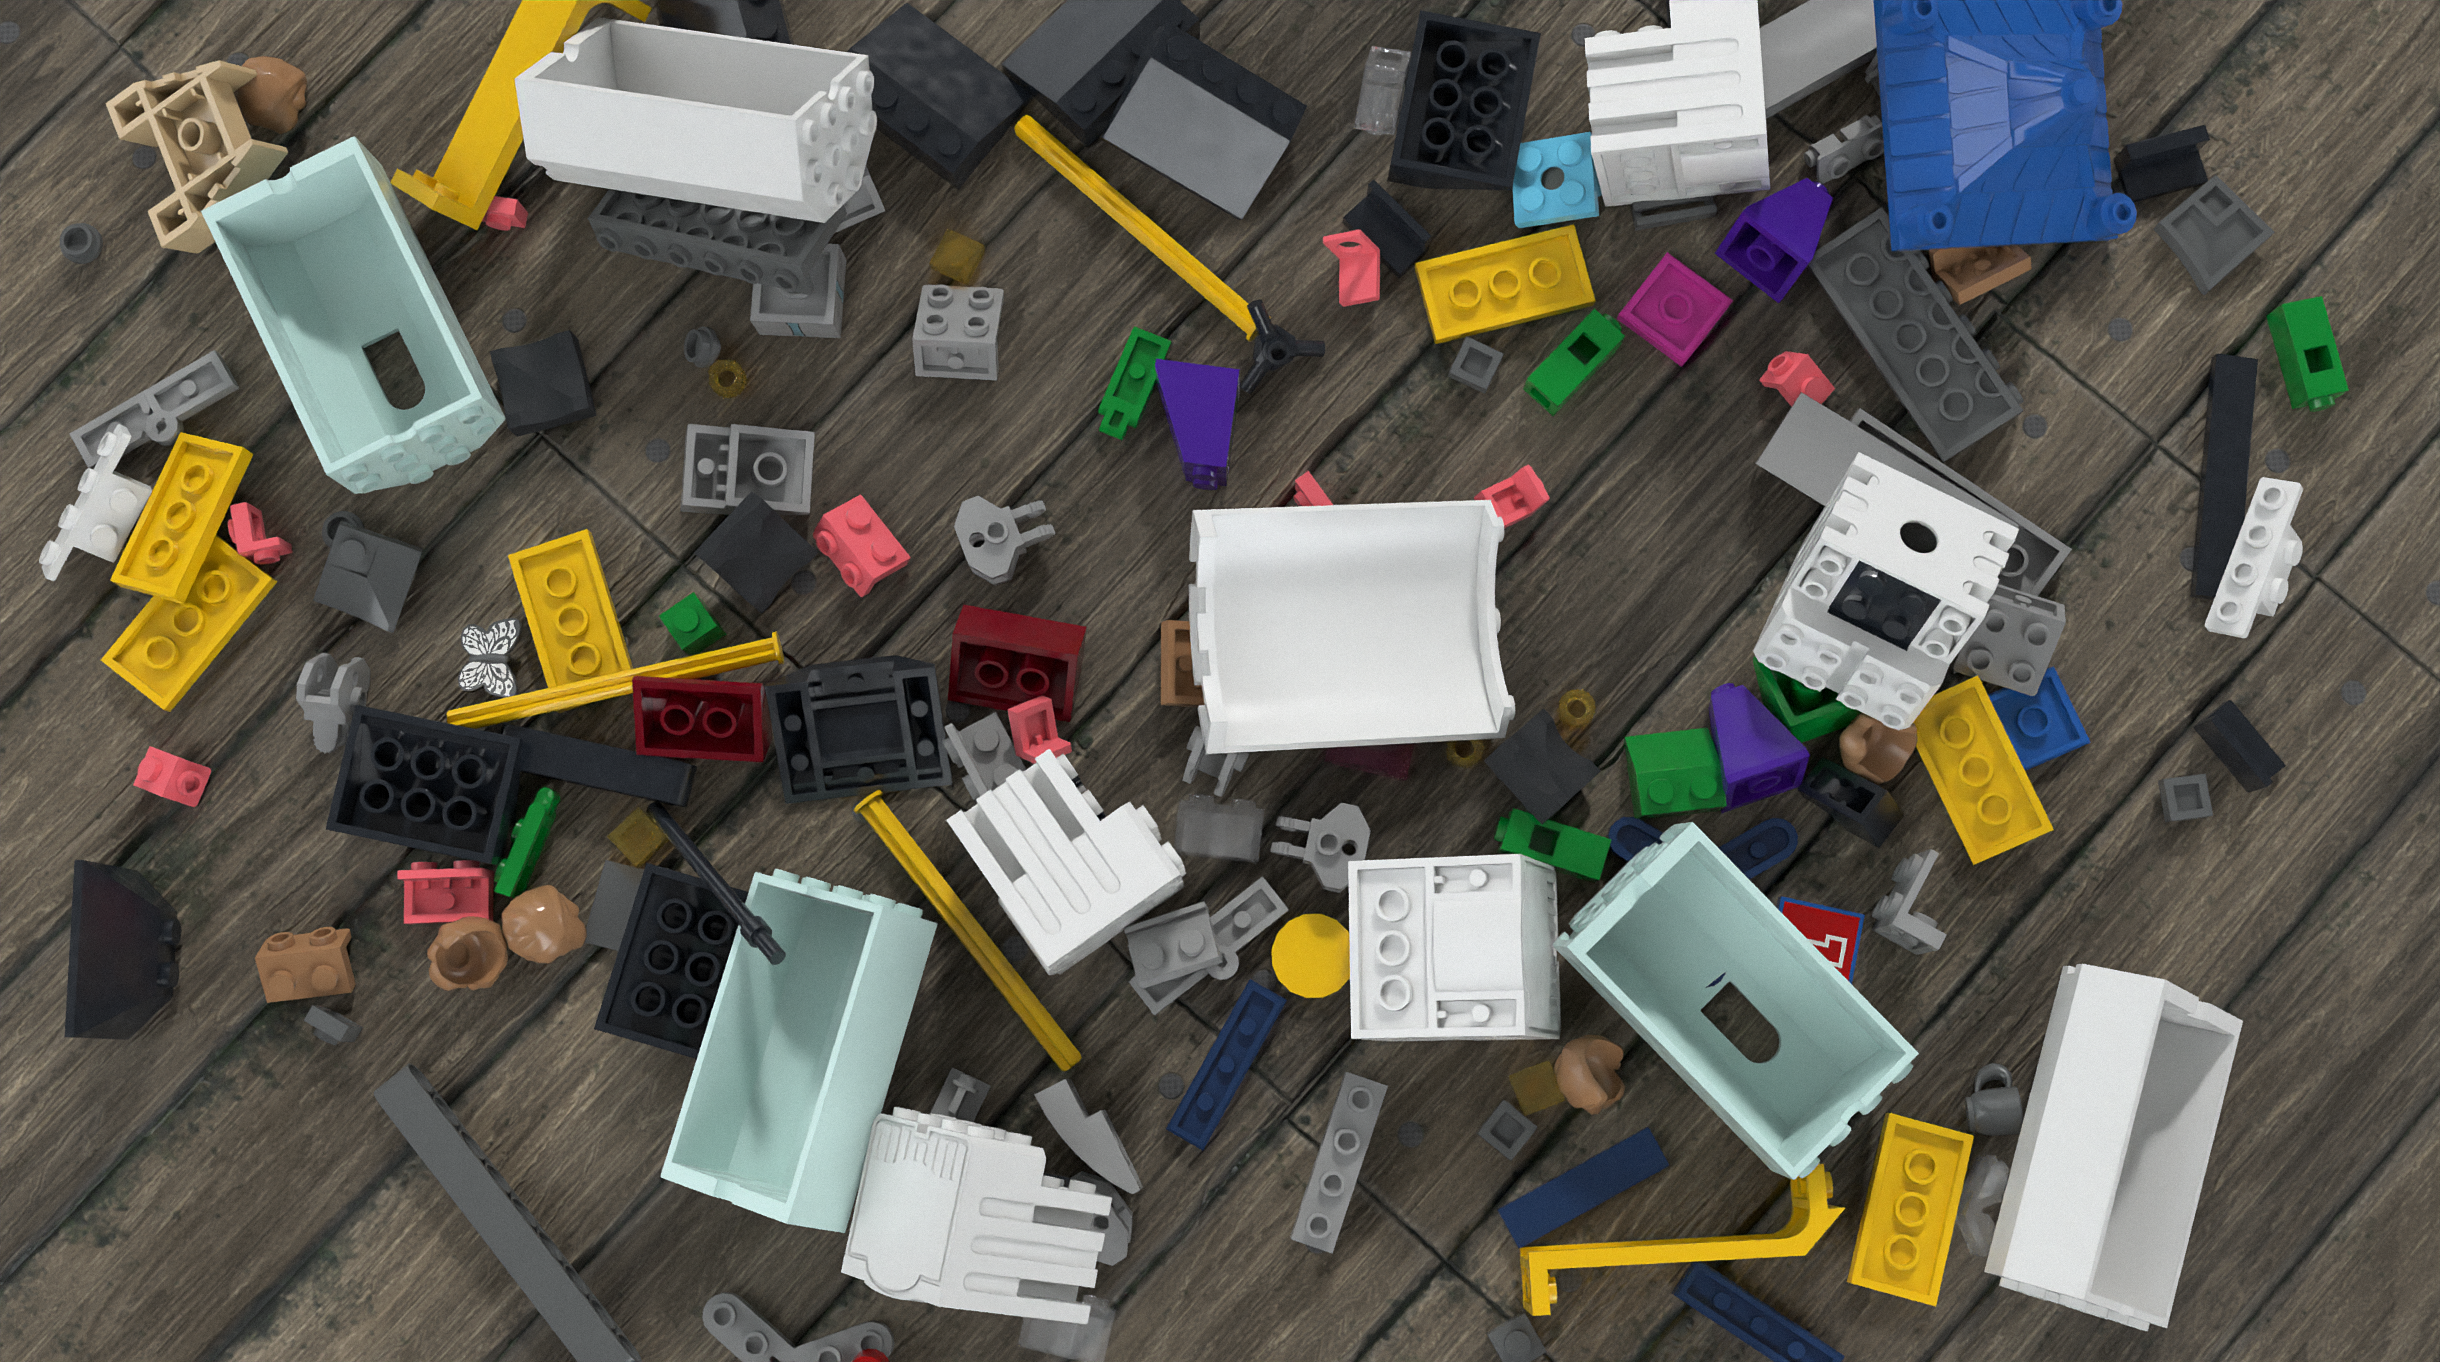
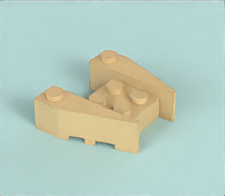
[106,60,288,254]

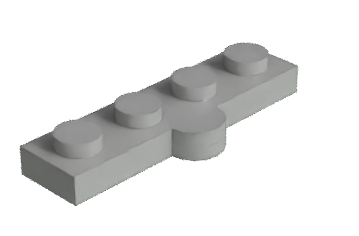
[70,350,239,469]
[1128,876,1289,1015]

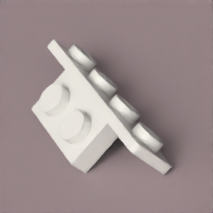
[39,424,152,581]
[2205,477,2303,638]

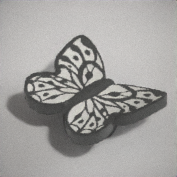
[458,618,522,698]

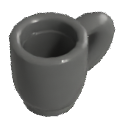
[1965,1063,2023,1136]

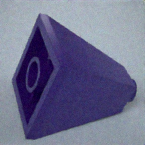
[1714,178,1833,303]
[1709,683,1810,813]

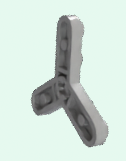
[702,1292,895,1362]

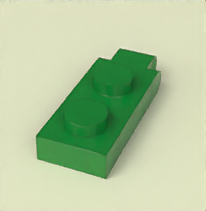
[1098,326,1172,440]
[494,787,560,898]

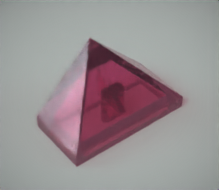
[1324,743,1415,781]

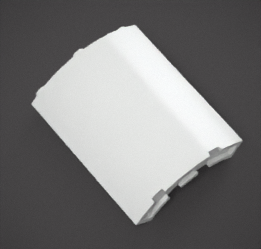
[1189,500,1515,754]

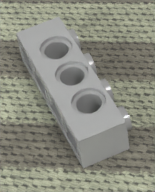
[1290,1072,1388,1254]

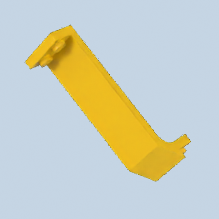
[390,0,652,230]
[1520,1163,1845,1316]

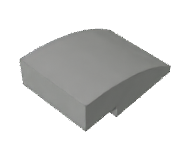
[680,424,815,515]
[1034,1079,1143,1194]

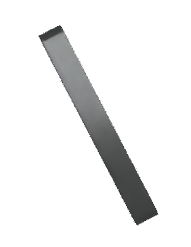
[374,1063,642,1362]

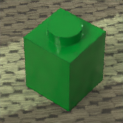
[659,592,726,656]

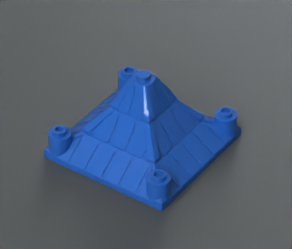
[1873,0,2137,251]

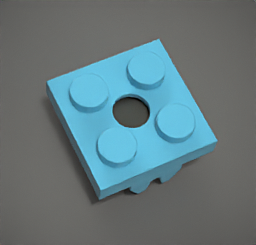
[1512,132,1602,228]

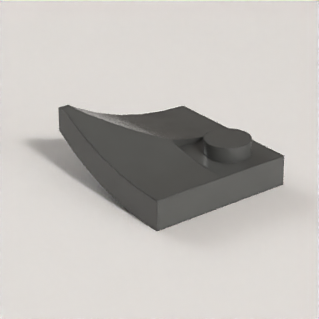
[2153,175,2275,296]
[313,521,423,633]

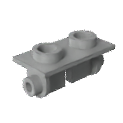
[1803,115,1884,184]
[930,1067,991,1122]

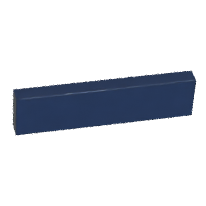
[1166,979,1287,1150]
[1497,1127,1670,1249]
[1671,1261,1845,1362]

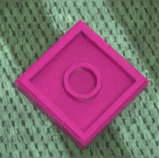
[1617,252,1733,367]

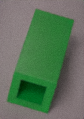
[2266,296,2349,412]
[1523,308,1625,416]
[1493,808,1611,883]

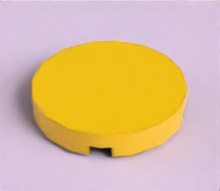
[1272,914,1350,998]

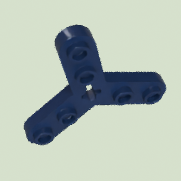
[1606,817,1798,988]

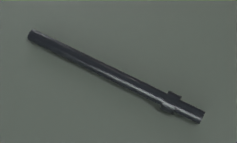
[646,801,786,965]

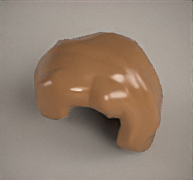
[233,56,308,134]
[1839,713,1918,785]
[502,885,587,964]
[427,916,508,991]
[1555,1034,1625,1115]

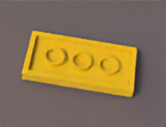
[1415,224,1596,344]
[110,432,253,604]
[508,529,633,713]
[101,534,278,712]
[1913,675,2054,865]
[1847,1113,1974,1307]

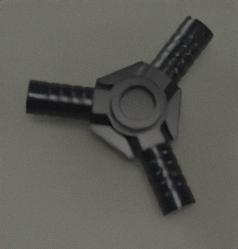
[1240,299,1325,395]

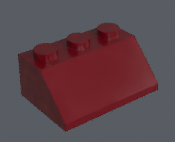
[948,605,1087,722]
[632,676,773,762]

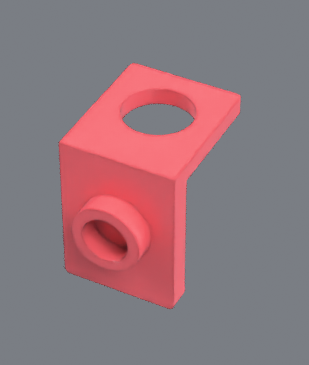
[1323,230,1380,307]

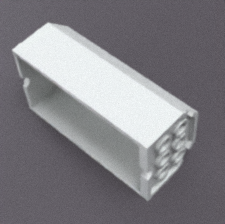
[514,17,877,223]
[1984,964,2243,1332]

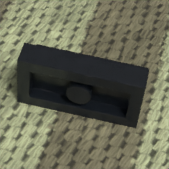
[2113,125,2210,203]
[1343,180,1432,279]
[2193,699,2286,793]

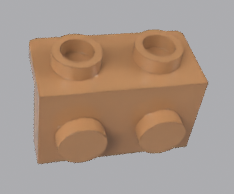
[1929,245,2032,305]
[1161,620,1205,708]
[255,927,356,1003]

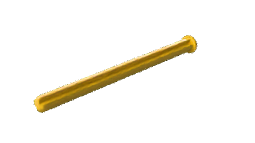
[1014,115,1271,342]
[446,631,784,729]
[853,790,1082,1072]

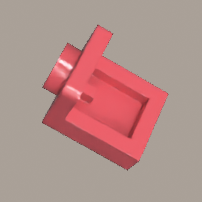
[482,196,528,231]
[1760,351,1835,407]
[1474,465,1550,529]
[228,502,293,565]
[1007,695,1072,764]
[133,746,211,807]

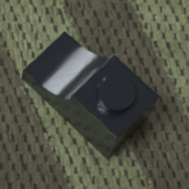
[1797,757,1904,848]

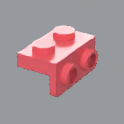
[813,495,911,597]
[397,860,494,924]

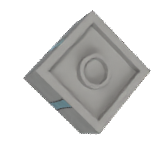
[750,244,846,338]

